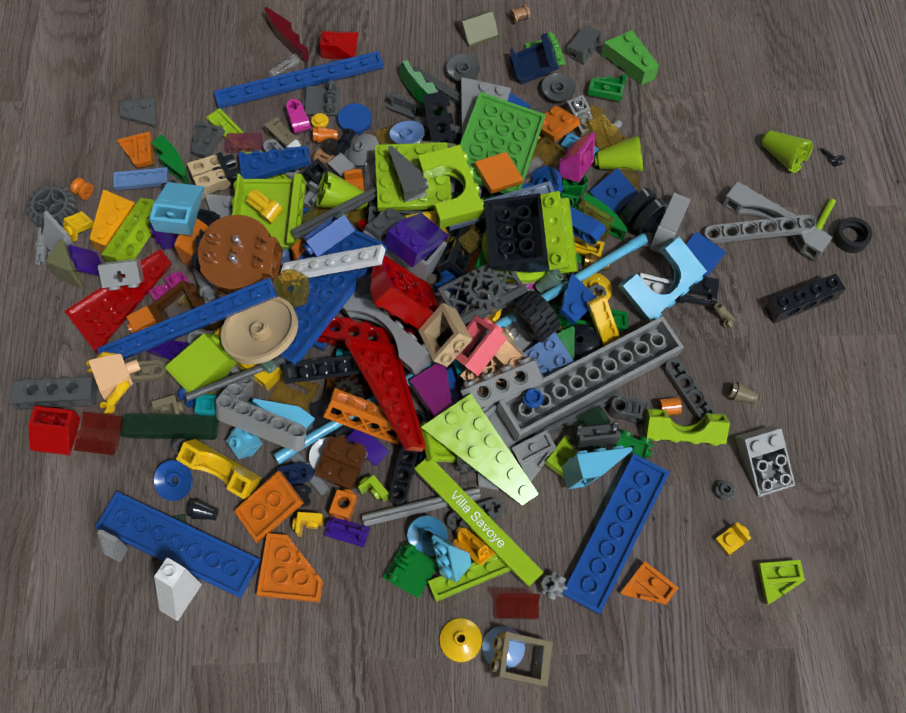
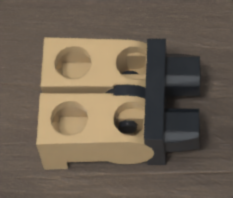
[187,152,241,199]

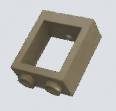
[490,632,553,688]

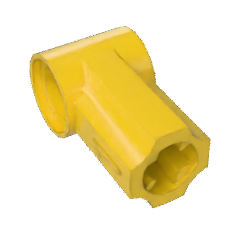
[246,189,284,224]

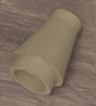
[727,382,758,404]

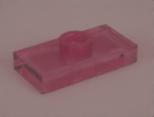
[226,133,263,152]

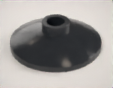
[573,324,600,361]

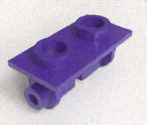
[325,516,370,548]

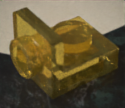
[458,224,483,253]

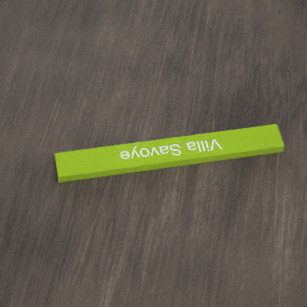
[414,458,543,588]

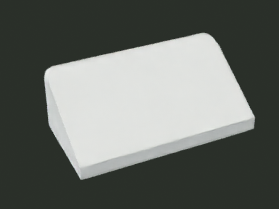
[639,273,673,294]

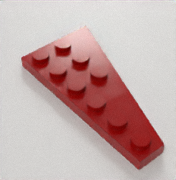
[65,249,172,354]
[345,338,426,452]

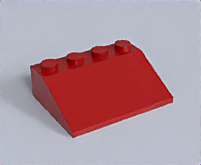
[370,255,439,330]

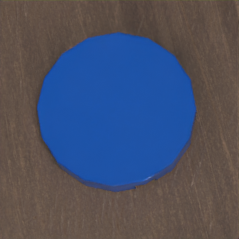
[338,103,372,135]

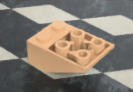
[460,332,527,394]

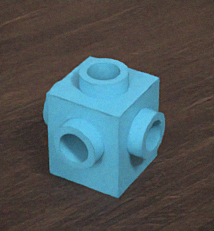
[226,427,263,459]

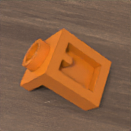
[344,169,365,192]

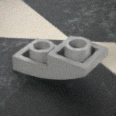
[567,95,598,136]

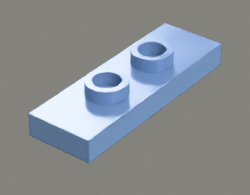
[113,167,169,191]

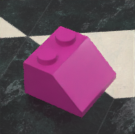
[558,132,595,182]

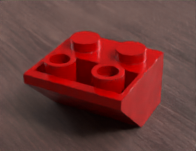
[28,406,81,456]

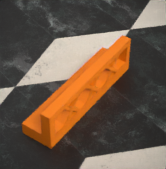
[323,388,400,445]

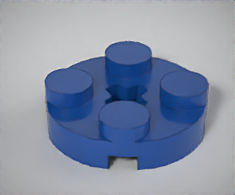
[529,166,563,193]

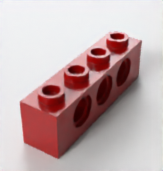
[316,316,392,349]

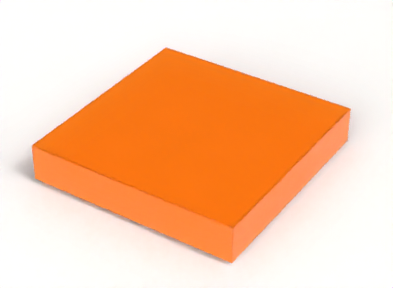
[474,152,523,194]

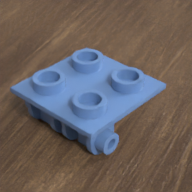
[524,332,574,378]

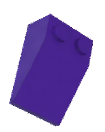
[384,213,449,268]

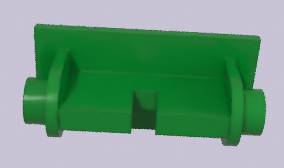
[612,429,654,458]

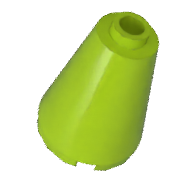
[761,130,813,173]
[595,136,643,172]
[316,171,368,210]

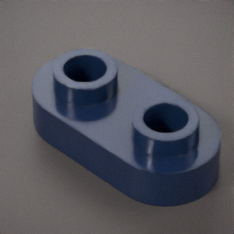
[275,462,314,485]

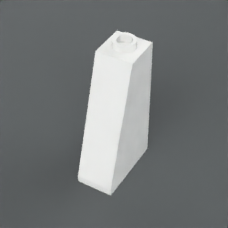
[154,558,202,621]

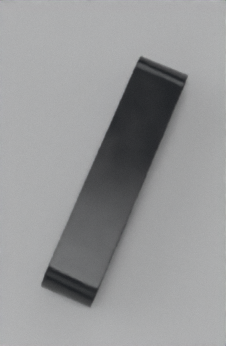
[389,410,426,507]

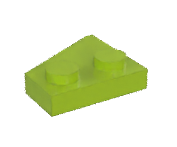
[545,434,578,479]

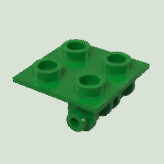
[383,542,438,599]

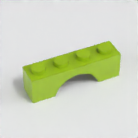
[644,409,730,446]

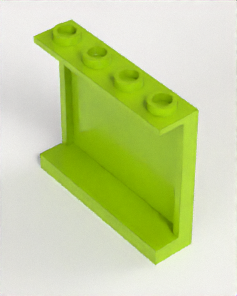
[231,174,306,250]

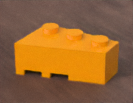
[89,189,136,253]

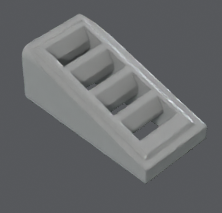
[97,529,129,562]

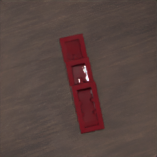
[264,7,309,63]

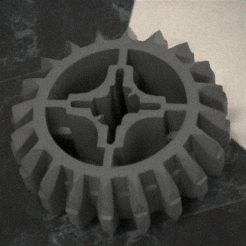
[26,183,78,229]

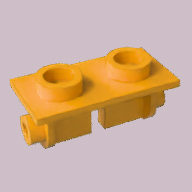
[452,527,495,566]

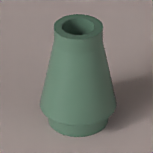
[535,269,563,293]

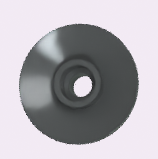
[446,54,480,82]
[542,73,576,102]

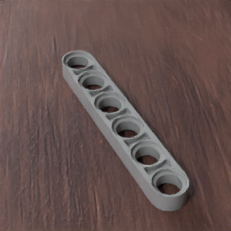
[705,214,816,244]

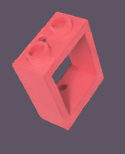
[454,315,507,376]

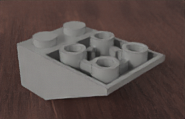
[735,426,795,497]

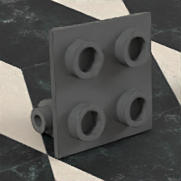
[305,80,341,116]

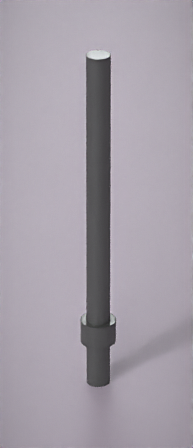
[184,356,287,401]

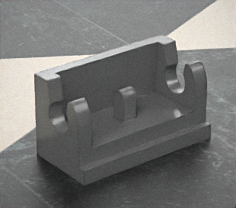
[567,26,601,65]
[575,421,621,448]

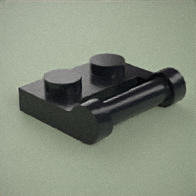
[678,276,719,309]

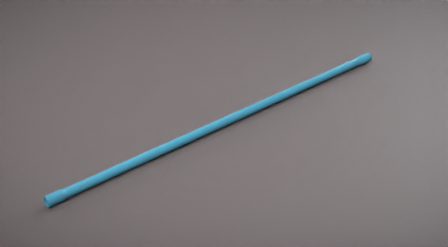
[273,233,648,464]

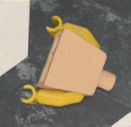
[86,352,141,414]

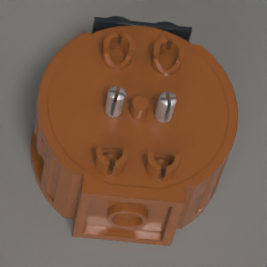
[192,215,283,296]

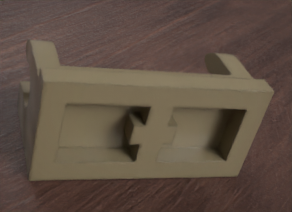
[264,117,304,148]

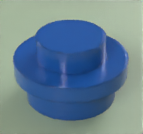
[523,388,543,408]

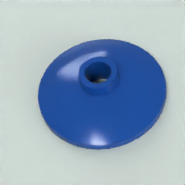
[154,460,193,501]

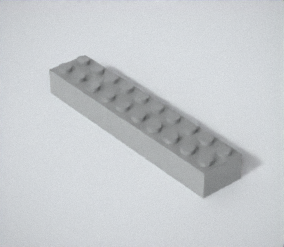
[497,316,684,442]

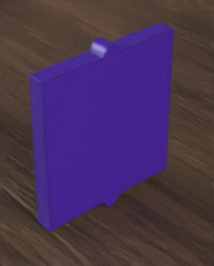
[68,245,102,276]

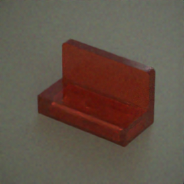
[496,593,540,620]

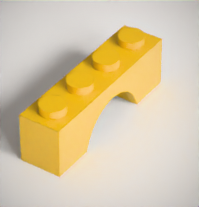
[176,439,262,499]

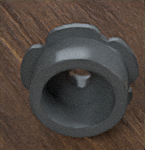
[715,481,735,500]

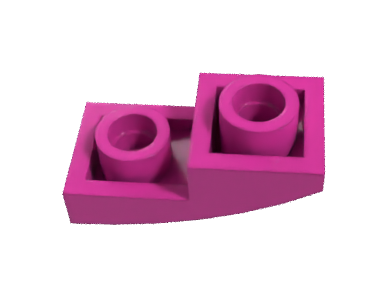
[148,271,189,302]

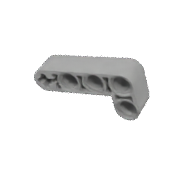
[649,192,691,255]

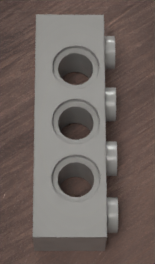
[461,356,544,408]

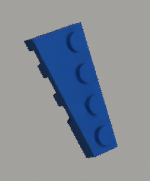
[238,146,311,179]

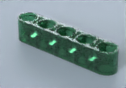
[120,414,219,440]

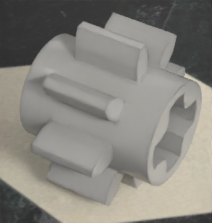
[540,572,567,600]

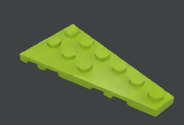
[421,393,539,505]

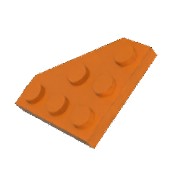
[256,533,323,603]

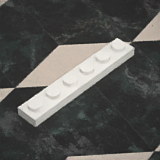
[279,245,385,282]

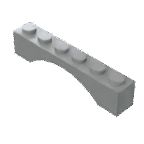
[723,182,833,261]
[341,289,432,376]

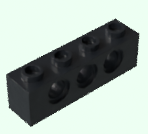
[422,91,457,144]
[765,273,846,324]
[282,354,362,384]

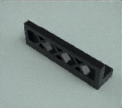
[437,222,482,276]

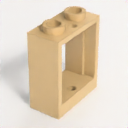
[418,303,473,367]

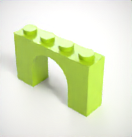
[417,145,485,228]

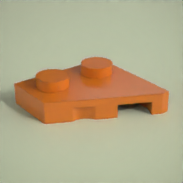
[117,132,154,168]
[620,561,679,605]

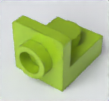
[358,475,390,503]

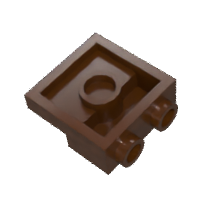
[314,435,368,491]

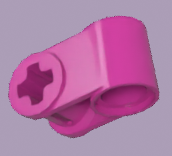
[286,99,311,134]

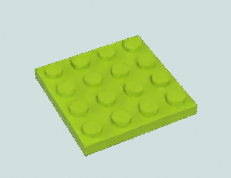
[375,142,452,211]

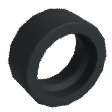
[834,217,873,253]

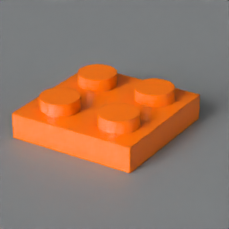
[540,105,580,142]

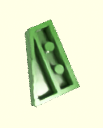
[601,30,659,85]

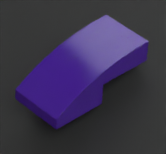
[146,340,189,360]
[347,429,390,466]

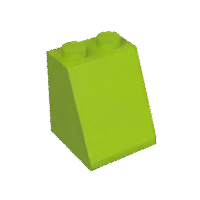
[165,333,237,395]

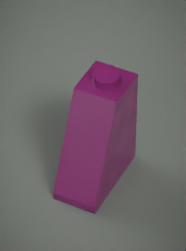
[410,363,452,419]

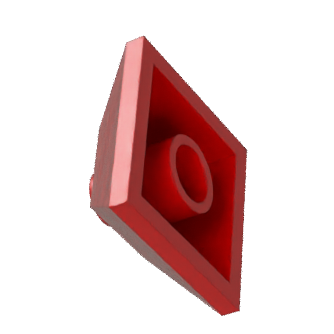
[320,30,359,60]

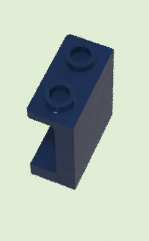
[509,33,559,84]

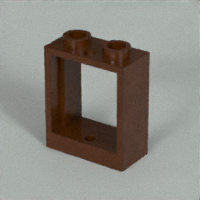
[148,280,205,340]

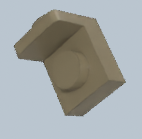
[151,395,185,419]

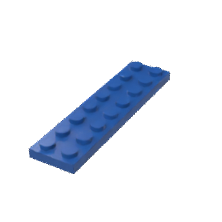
[562,454,670,615]
[95,491,261,599]

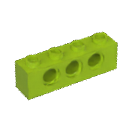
[101,198,155,262]

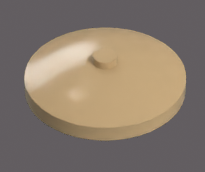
[221,297,298,364]

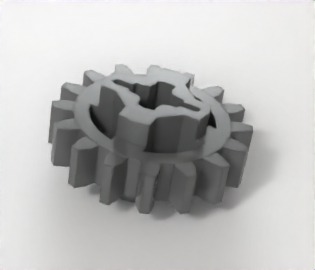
[464,268,506,310]

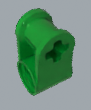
[560,175,588,196]

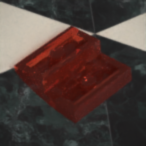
[74,412,124,455]

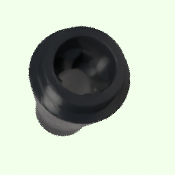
[187,499,219,521]

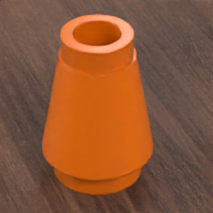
[312,126,338,143]

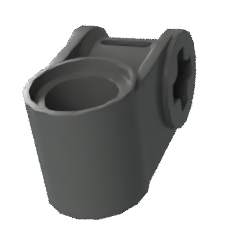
[608,396,648,424]

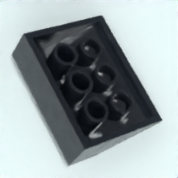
[484,193,550,273]

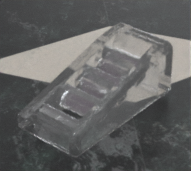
[364,159,376,191]

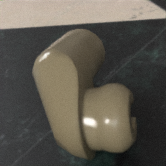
[714,302,735,329]

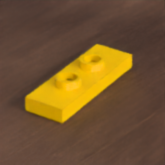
[587,294,620,347]

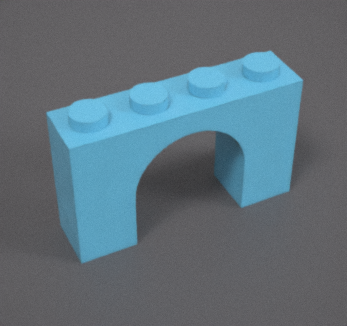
[618,237,707,321]

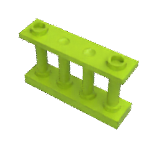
[540,191,578,274]

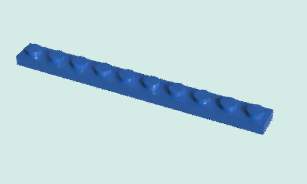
[214,51,384,108]
[97,278,278,360]

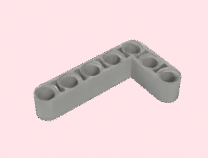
[216,376,307,451]

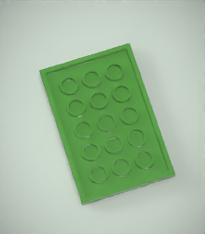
[460,92,546,194]

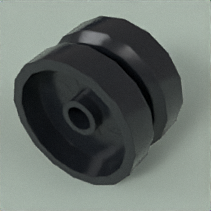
[621,188,668,234]

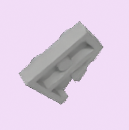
[511,430,556,482]

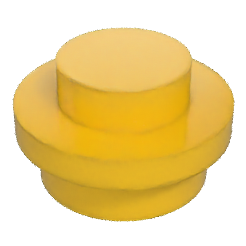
[311,113,329,128]

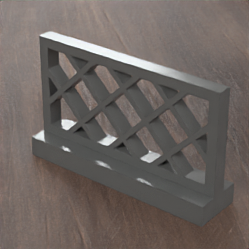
[438,263,528,327]

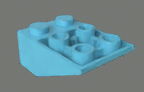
[149,182,205,236]
[562,446,633,490]

